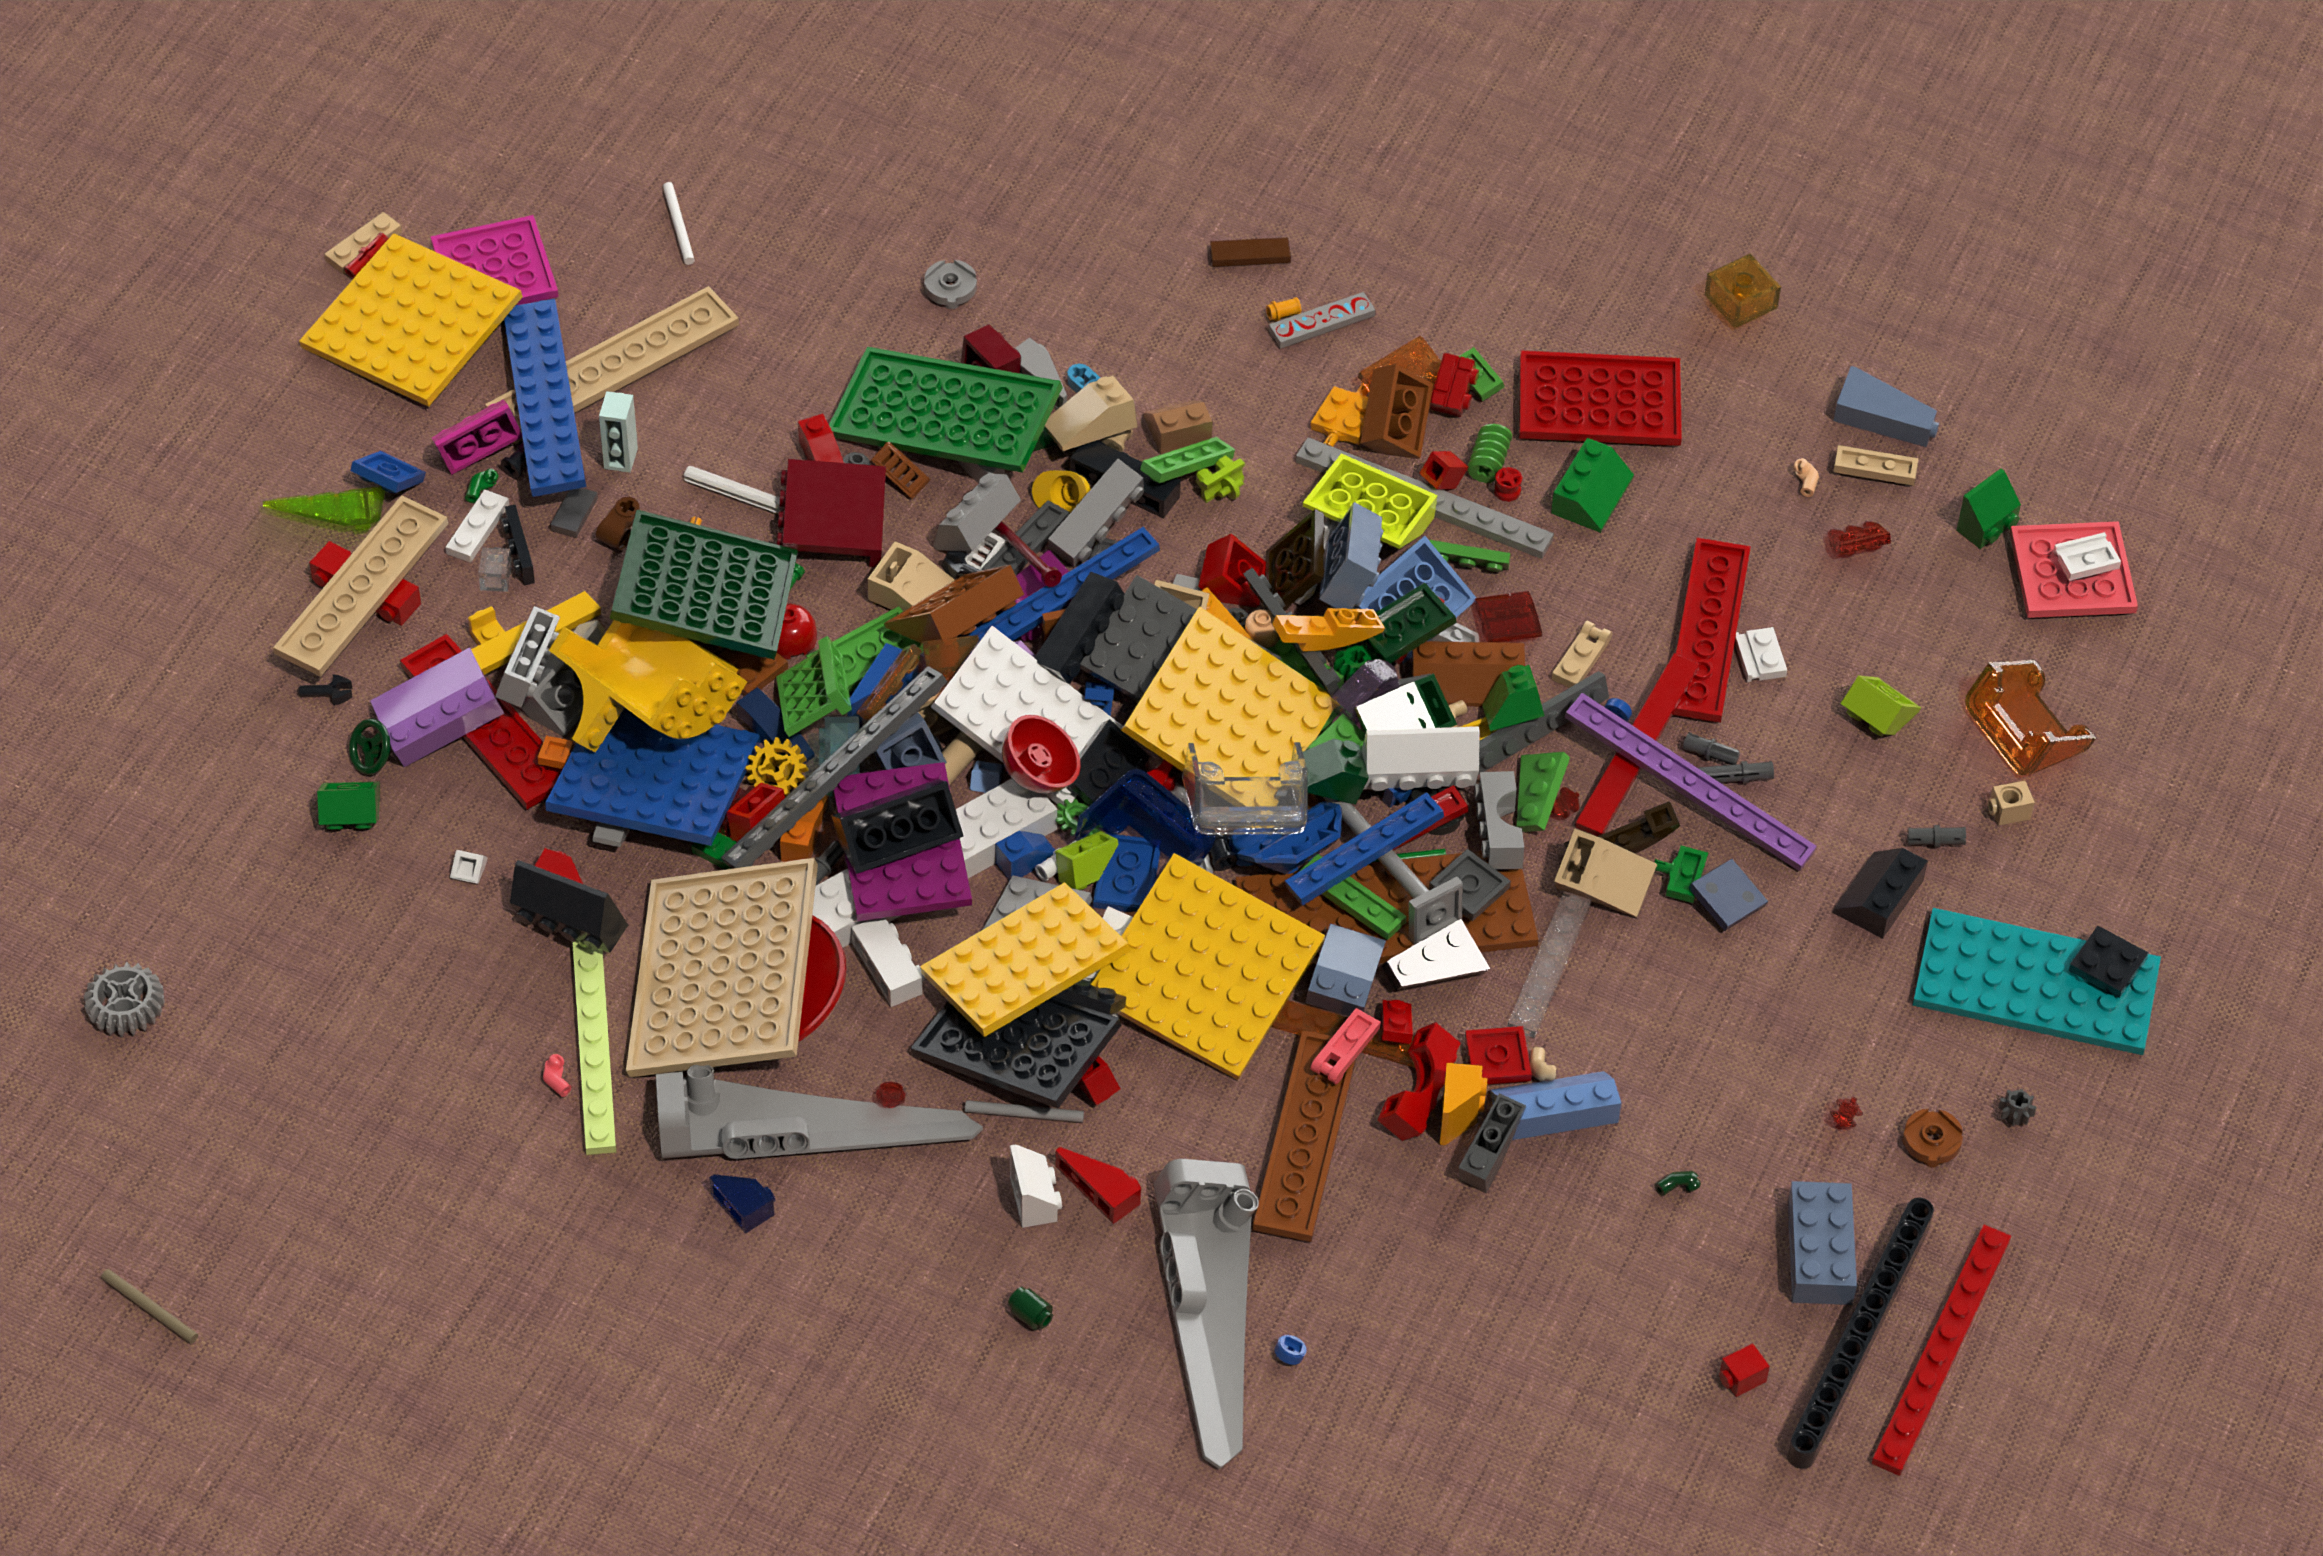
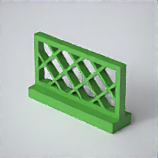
[776,636,852,737]

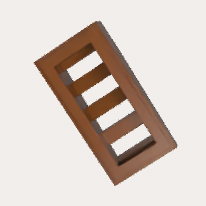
[871,442,931,499]

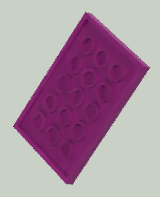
[833,762,972,921]

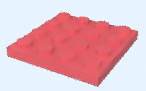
[2010,522,2138,618]

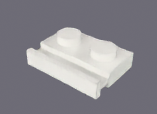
[2053,532,2121,581]
[1734,627,1787,682]

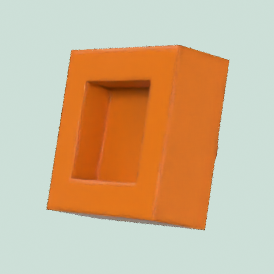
[538,735,574,769]

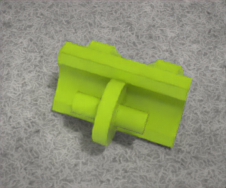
[1196,455,1245,503]

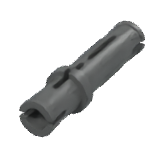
[1698,761,1774,784]

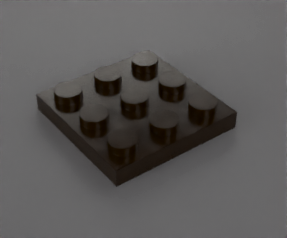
[1265,509,1325,611]

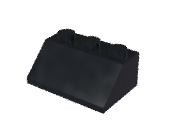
[1832,848,1928,939]

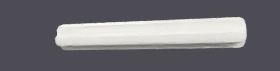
[684,466,784,514]

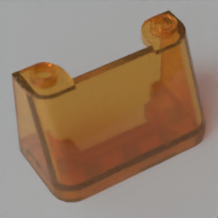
[1965,659,2096,776]

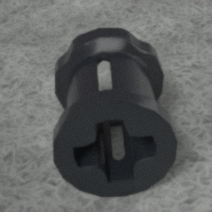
[501,443,527,479]
[1204,833,1237,871]

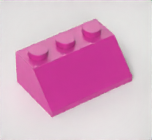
[431,399,522,475]

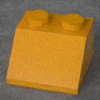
[1440,1063,1487,1145]

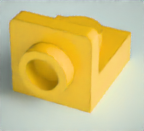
[468,606,505,646]

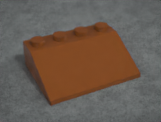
[884,565,1024,648]

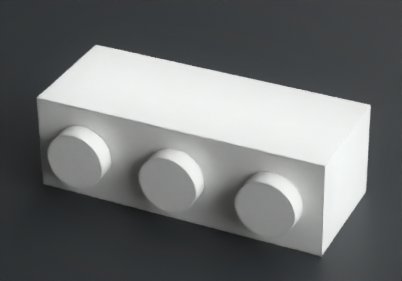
[852,918,925,1007]

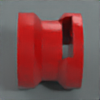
[1494,467,1523,502]

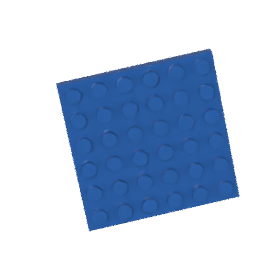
[546,708,760,846]

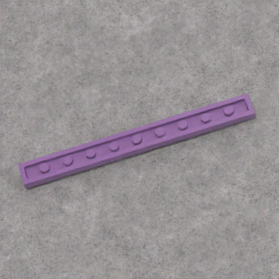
[1565,693,1817,871]

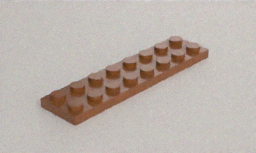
[1253,1030,1357,1242]

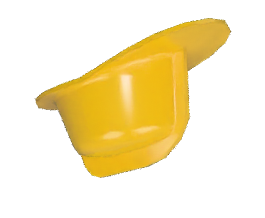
[1032,470,1091,513]

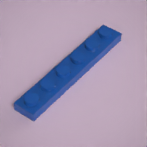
[1285,792,1444,906]

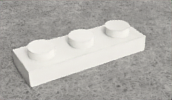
[446,489,509,563]

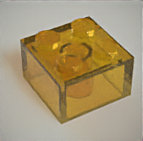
[1704,253,1781,328]

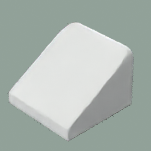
[450,850,488,884]

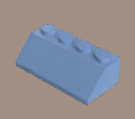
[1490,1071,1622,1140]

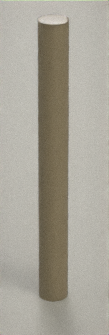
[101,1269,198,1344]

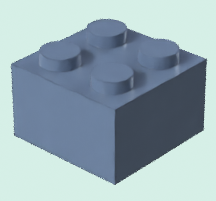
[874,712,947,770]

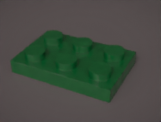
[1365,583,1457,665]

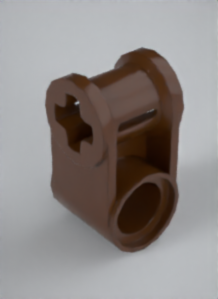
[595,497,640,551]

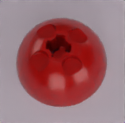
[1002,715,1080,793]

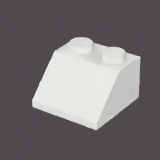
[1010,1145,1062,1228]

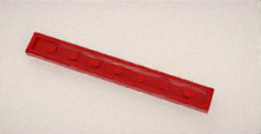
[1576,653,1699,836]

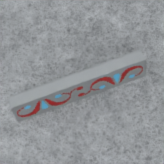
[1269,292,1375,349]

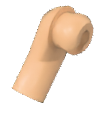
[1794,458,1819,497]

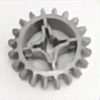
[84,962,165,1037]

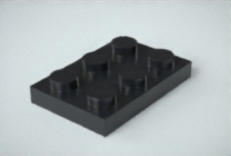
[1068,719,1150,818]

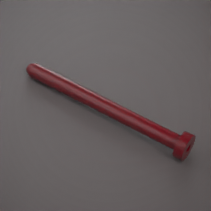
[994,521,1062,587]

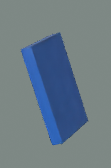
[1093,833,1162,912]

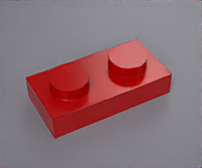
[1381,999,1413,1044]

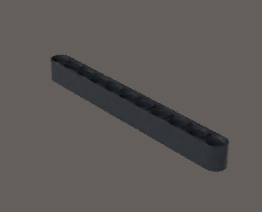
[1788,1197,1934,1469]

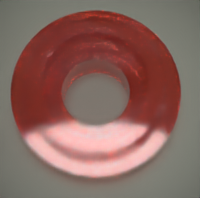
[876,1081,906,1108]

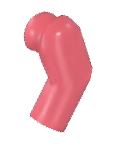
[543,1054,572,1097]

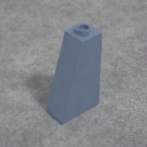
[1834,366,1939,447]

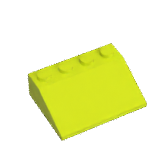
[1303,453,1438,549]

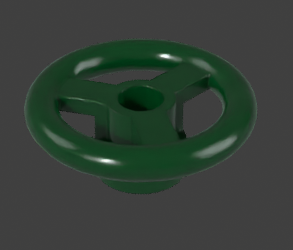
[349,718,391,775]

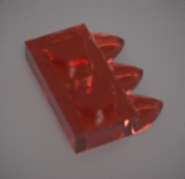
[1828,521,1891,556]

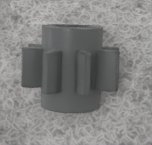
[1998,1089,2037,1126]

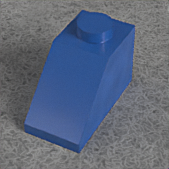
[995,830,1055,881]

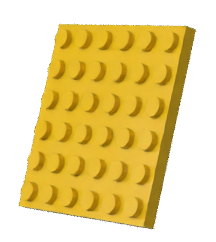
[299,233,522,407]
[1121,606,1339,824]
[1091,853,1325,1080]

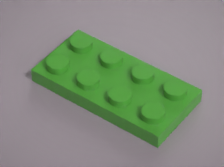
[806,606,930,692]

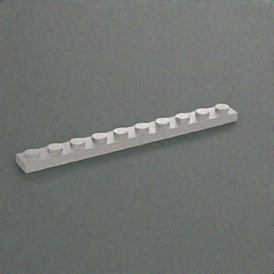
[1296,437,1554,559]

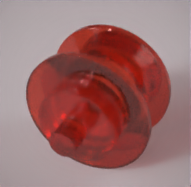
[1551,787,1580,819]
[1830,1096,1863,1129]

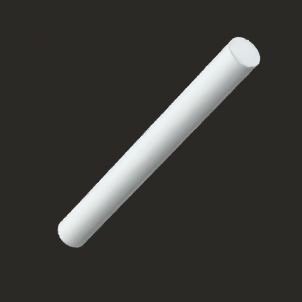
[663,182,695,265]

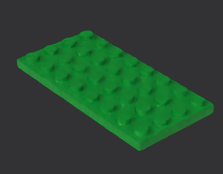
[829,347,1063,473]

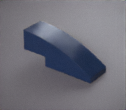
[736,687,815,764]

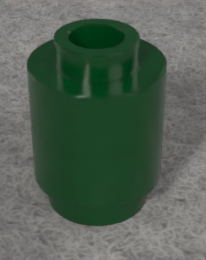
[1008,1287,1053,1330]

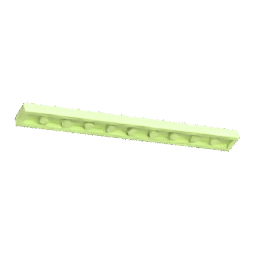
[573,940,616,1155]

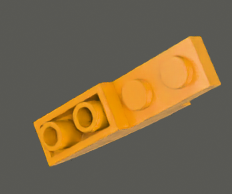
[1272,608,1385,651]

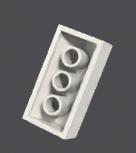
[1361,727,1480,791]

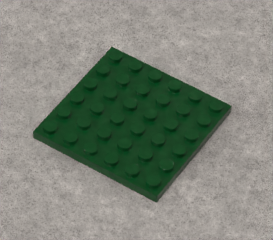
[609,510,798,660]

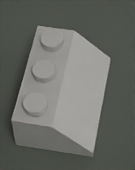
[934,473,1021,552]

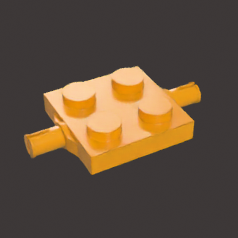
[1311,382,1370,447]

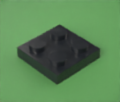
[2068,926,2149,998]

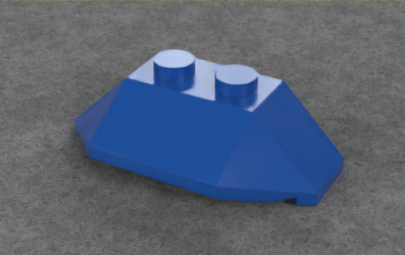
[1237,801,1342,874]

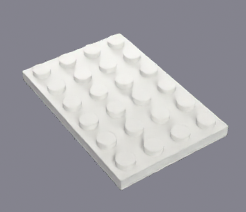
[931,626,1123,806]

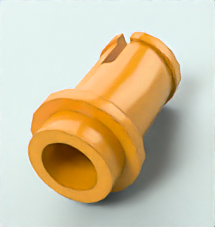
[1266,297,1301,322]

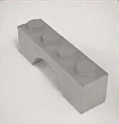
[1474,771,1524,869]

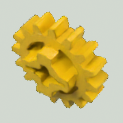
[746,737,809,797]

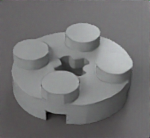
[924,260,977,309]

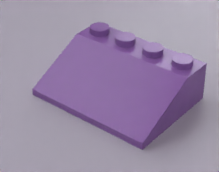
[370,647,504,767]

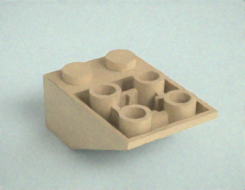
[868,541,954,611]
[1554,829,1657,918]

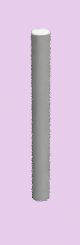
[965,1100,1084,1123]

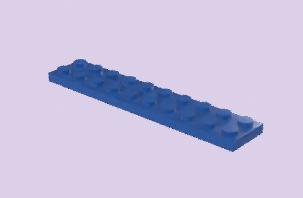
[504,299,587,497]

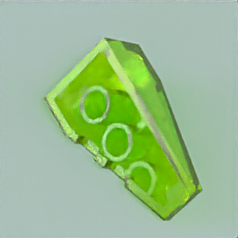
[263,486,385,530]

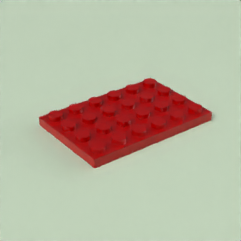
[1519,350,1682,446]

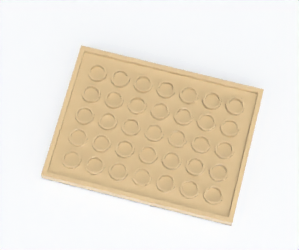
[626,858,818,1077]

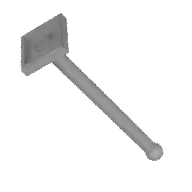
[1296,765,1463,945]

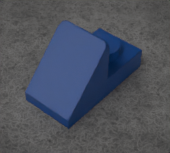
[1085,681,1114,716]

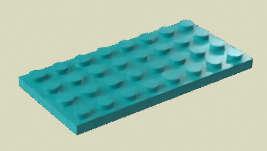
[1912,908,2161,1055]

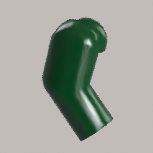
[1654,1171,1701,1196]

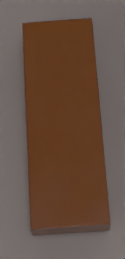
[1210,237,1291,267]

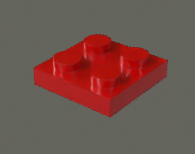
[1465,1026,1532,1084]

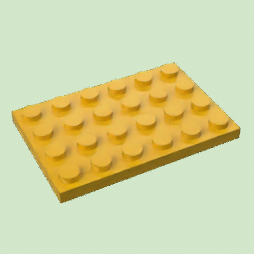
[920,882,1130,1037]

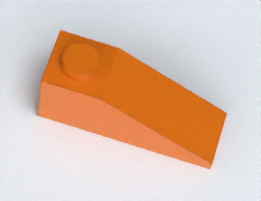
[780,795,829,862]

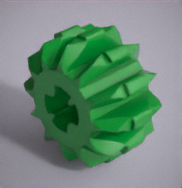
[1333,643,1381,688]

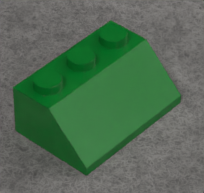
[1551,438,1634,533]

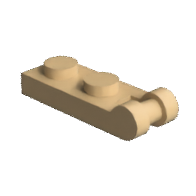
[1551,620,1613,688]

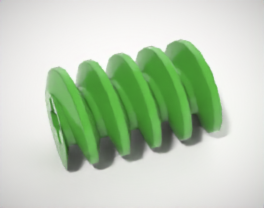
[1467,424,1512,483]

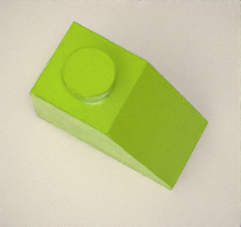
[1055,831,1119,890]

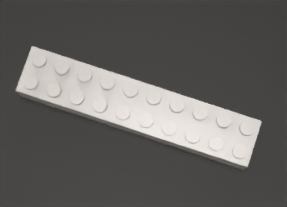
[812,779,1057,948]

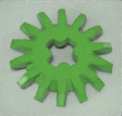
[1056,799,1103,838]

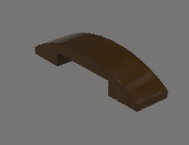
[1564,801,1680,854]

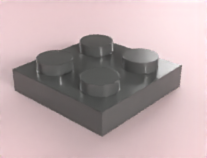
[1429,849,1511,922]

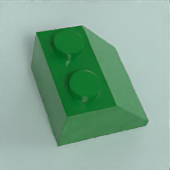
[1956,468,2021,549]
[1482,665,1545,731]
[317,781,380,829]

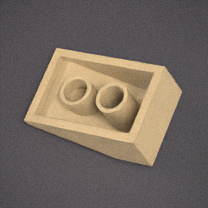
[1044,376,1137,451]

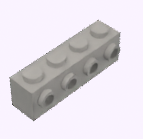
[1048,459,1144,567]
[495,606,560,707]

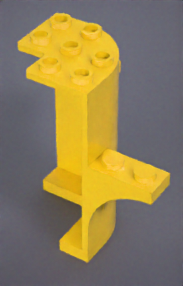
[549,620,747,753]

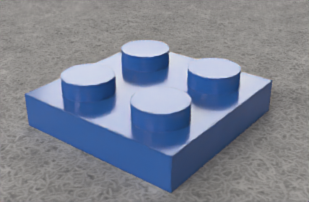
[350,451,426,493]

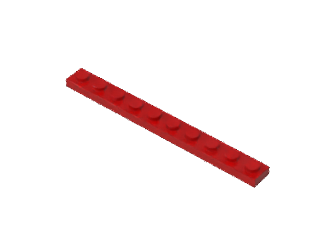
[1871,1224,2012,1476]

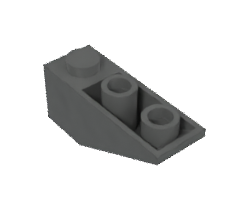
[1459,1093,1526,1193]

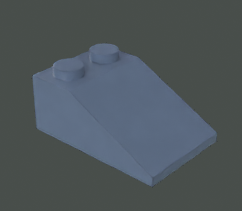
[1305,924,1386,1016]

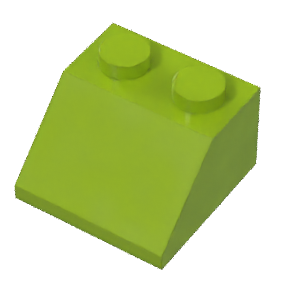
[1841,676,1921,736]

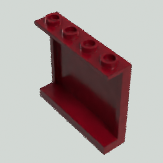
[777,459,886,568]

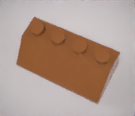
[1411,641,1525,707]

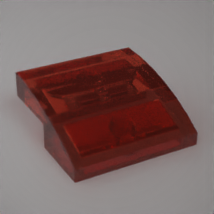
[1475,591,1542,643]

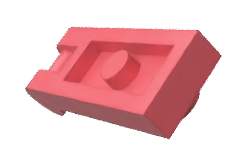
[1310,1008,1381,1084]

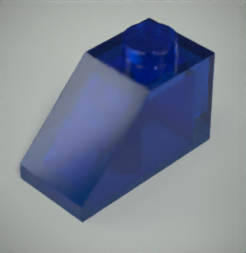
[709,1174,776,1234]

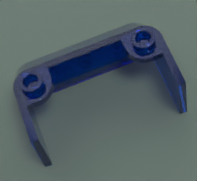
[1075,769,1216,868]

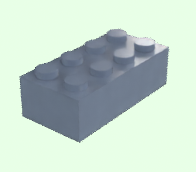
[1319,502,1384,609]
[1788,1181,1857,1305]

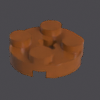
[1902,1109,1963,1167]

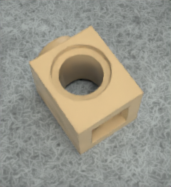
[1987,781,2035,826]

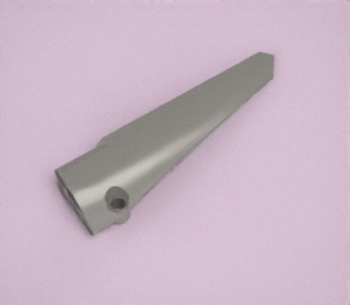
[656,1065,983,1159]
[1153,1159,1259,1469]

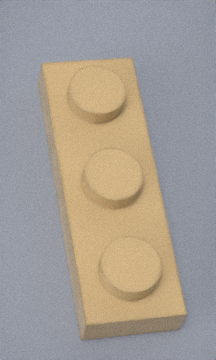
[324,212,402,274]
[1834,445,1918,486]

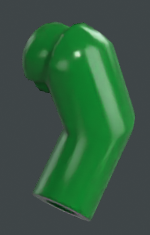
[465,469,498,503]

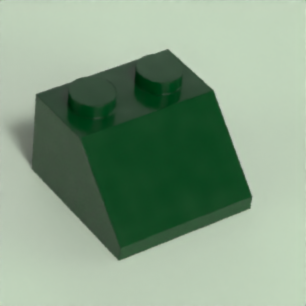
[1295,739,1369,805]

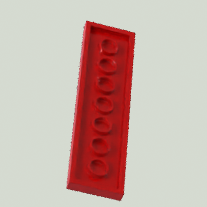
[1673,538,1751,723]
[400,634,563,809]

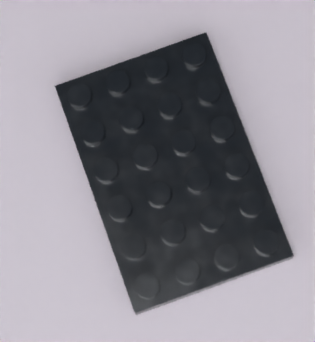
[911,997,1121,1108]

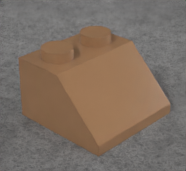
[1144,400,1213,455]

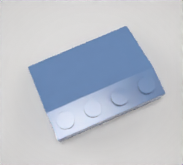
[1352,536,1477,664]

